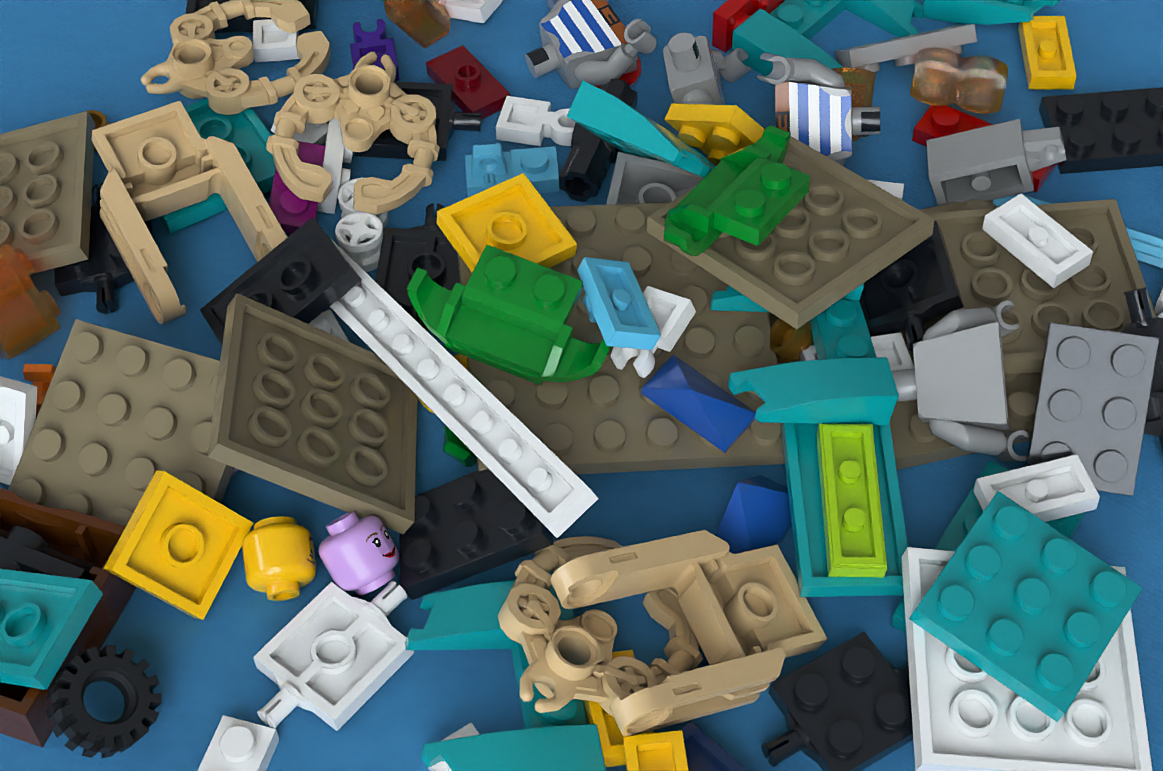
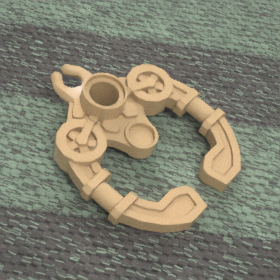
[140,0,331,115]
[266,52,440,215]
[498,536,703,716]

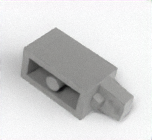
[926,119,1066,206]

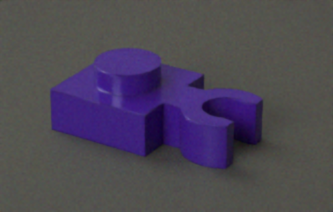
[350,19,400,81]

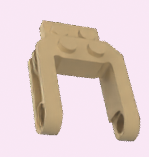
[92,101,287,324]
[550,530,828,736]

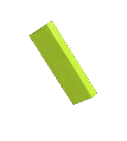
[816,423,887,578]

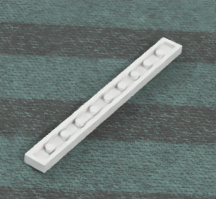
[330,239,598,538]

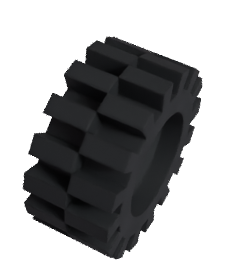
[46,645,162,758]

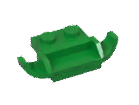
[664,125,810,256]
[407,245,611,386]

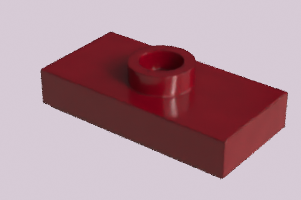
[426,45,511,120]

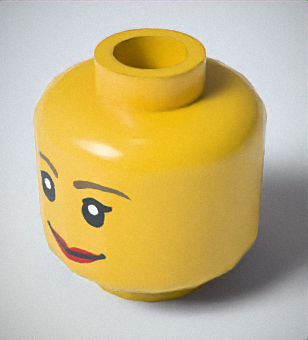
[242,516,316,601]

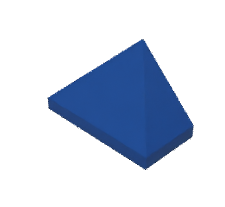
[641,355,756,453]
[715,475,792,554]

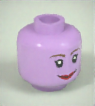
[318,511,400,596]

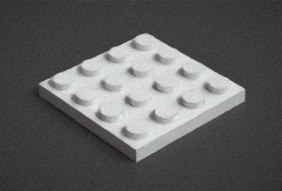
[901,547,1152,771]

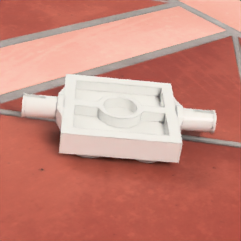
[253,581,414,731]

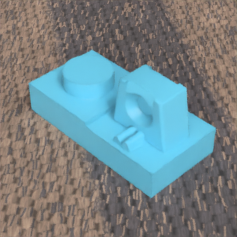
[465,143,560,197]
[577,257,661,350]

